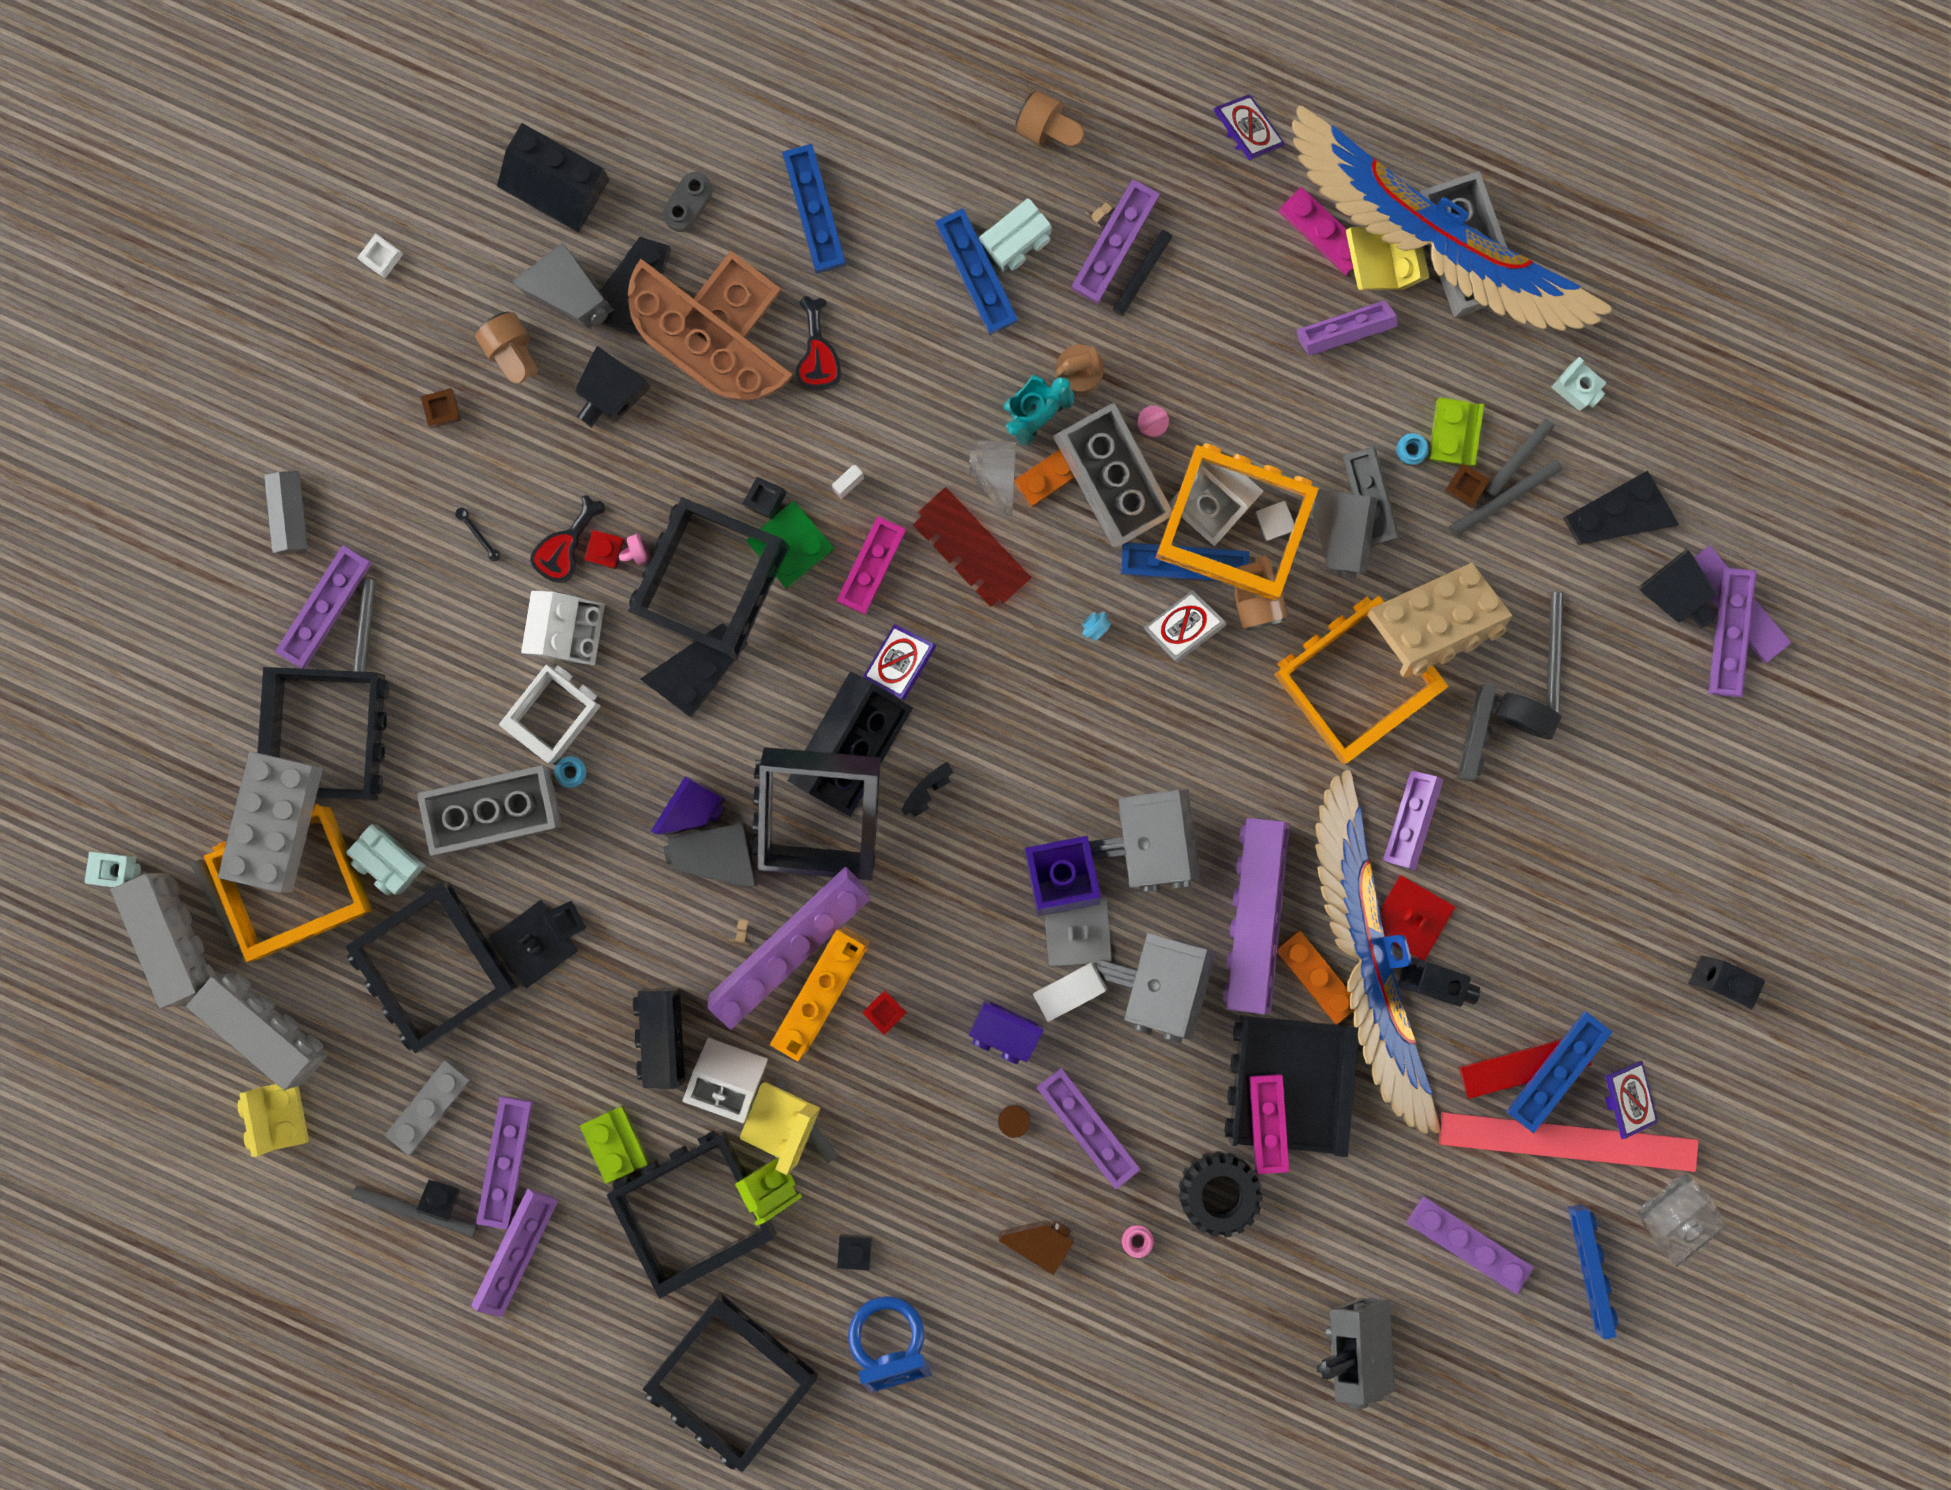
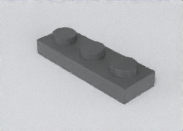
[1343,446,1400,547]
[1456,684,1499,781]

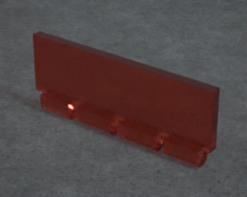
[913,487,1031,607]

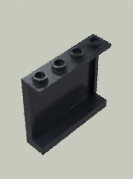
[1224,1015,1359,1157]

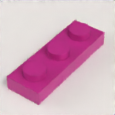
[1278,187,1353,276]
[836,516,906,615]
[1249,1074,1289,1174]

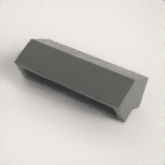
[264,471,308,554]

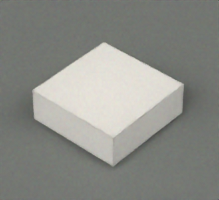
[357,233,403,279]
[832,465,864,499]
[1254,501,1294,542]

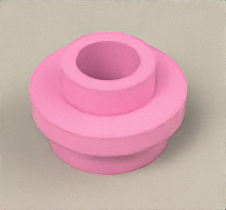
[1122,1225,1154,1258]

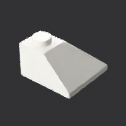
[1169,462,1264,546]

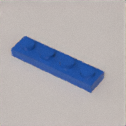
[782,144,846,274]
[935,208,1018,336]
[1121,542,1250,582]
[1506,1011,1612,1133]
[1568,1204,1619,1340]

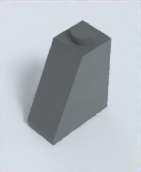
[513,243,613,329]
[1312,490,1378,578]
[664,823,758,887]

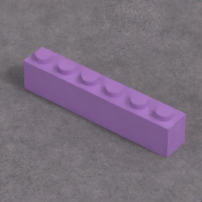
[1223,818,1290,1014]
[708,867,870,1030]

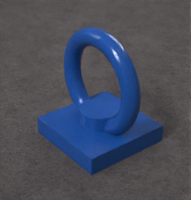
[848,1296,932,1393]

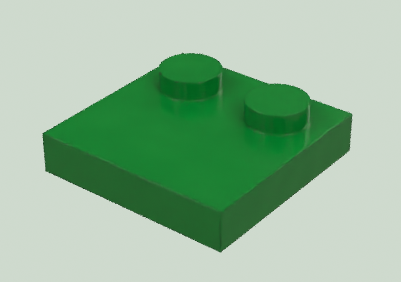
[745,500,835,590]

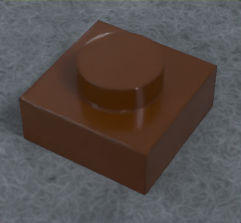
[420,388,462,429]
[1444,463,1490,508]

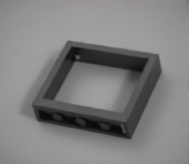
[628,497,790,661]
[257,667,389,800]
[752,747,881,880]
[345,882,518,1054]
[607,1130,777,1299]
[642,1293,818,1472]

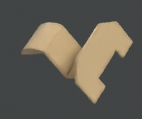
[1086,202,1113,227]
[729,919,750,946]

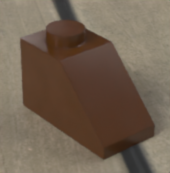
[998,1220,1074,1275]

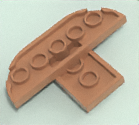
[628,251,793,401]

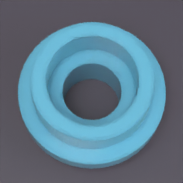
[1396,433,1429,465]
[1082,612,1111,641]
[554,756,587,788]

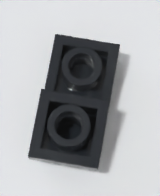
[901,762,954,818]

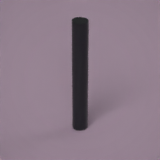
[1113,230,1172,316]

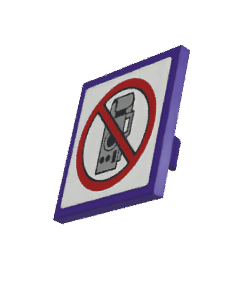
[1213,94,1285,161]
[863,624,937,700]
[1605,1060,1658,1139]

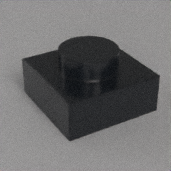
[742,477,787,520]
[541,900,586,944]
[416,1179,460,1222]
[837,1234,872,1271]

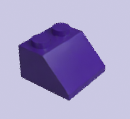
[1025,836,1101,917]
[969,999,1044,1065]

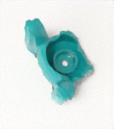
[1003,374,1075,446]

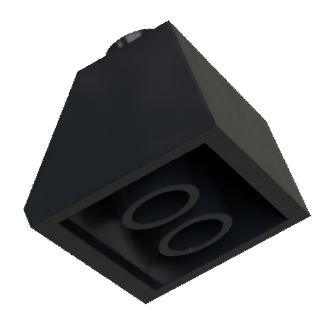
[497,123,610,233]
[633,987,685,1089]

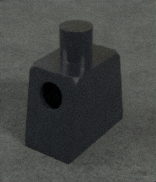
[575,346,651,428]
[1637,549,1716,629]
[1688,955,1765,1010]
[1397,957,1480,1007]

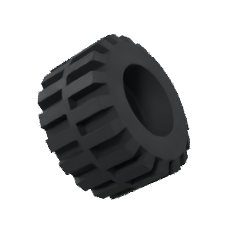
[1178,1151,1263,1238]

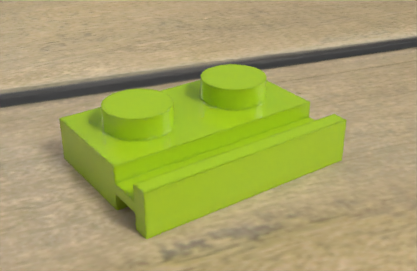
[1428,397,1484,468]
[580,1105,649,1184]
[735,1158,802,1226]

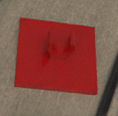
[1379,875,1455,961]

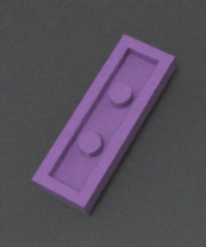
[1297,300,1398,356]
[1383,771,1444,870]

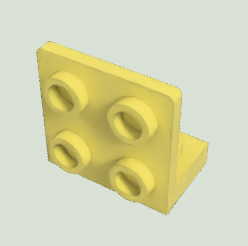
[1346,227,1430,290]
[740,1082,820,1175]
[238,1084,309,1157]

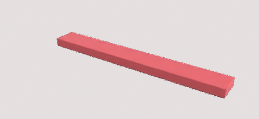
[1439,1112,1698,1172]

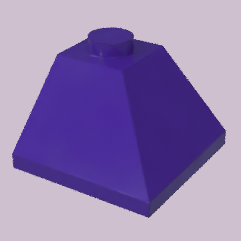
[651,776,726,835]

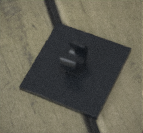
[489,900,578,989]

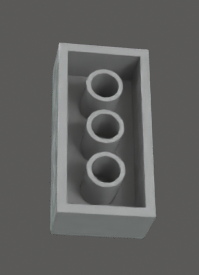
[1419,171,1507,319]
[1053,402,1172,547]
[218,751,323,893]
[417,765,563,856]
[110,873,216,1009]
[186,973,328,1090]

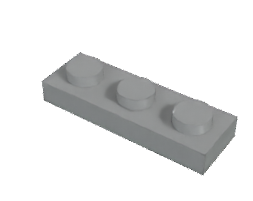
[384,1059,472,1156]

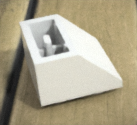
[521,591,605,666]
[682,1037,768,1123]

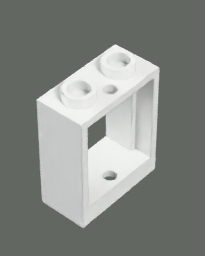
[499,665,601,765]

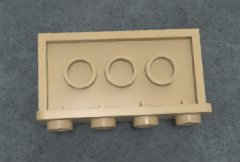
[1367,563,1512,678]

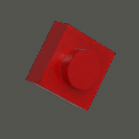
[584,530,625,569]
[862,990,907,1035]

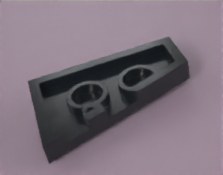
[600,237,671,337]
[1563,470,1679,545]
[640,623,748,718]

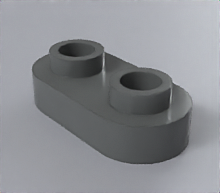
[663,172,713,232]

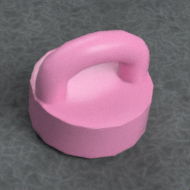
[1137,406,1169,438]
[619,533,651,566]

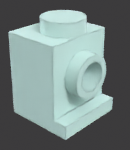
[1551,357,1606,411]
[85,852,141,887]

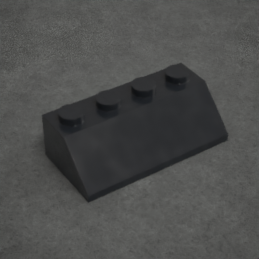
[787,671,913,817]

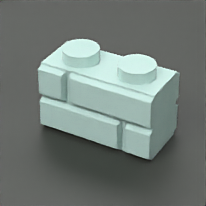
[979,198,1052,272]
[346,824,426,895]

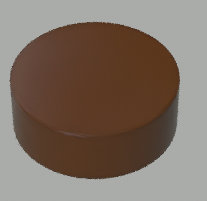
[998,1105,1030,1138]

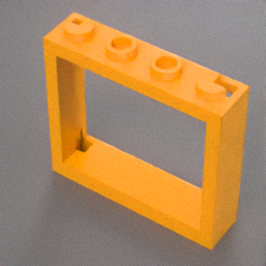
[1155,443,1319,601]
[1274,596,1449,764]
[204,803,373,962]
[770,926,871,1061]

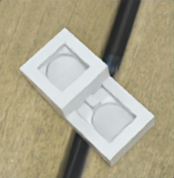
[1033,961,1108,1022]

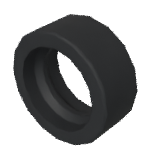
[1495,693,1562,740]

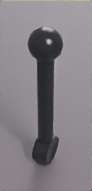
[455,508,500,562]

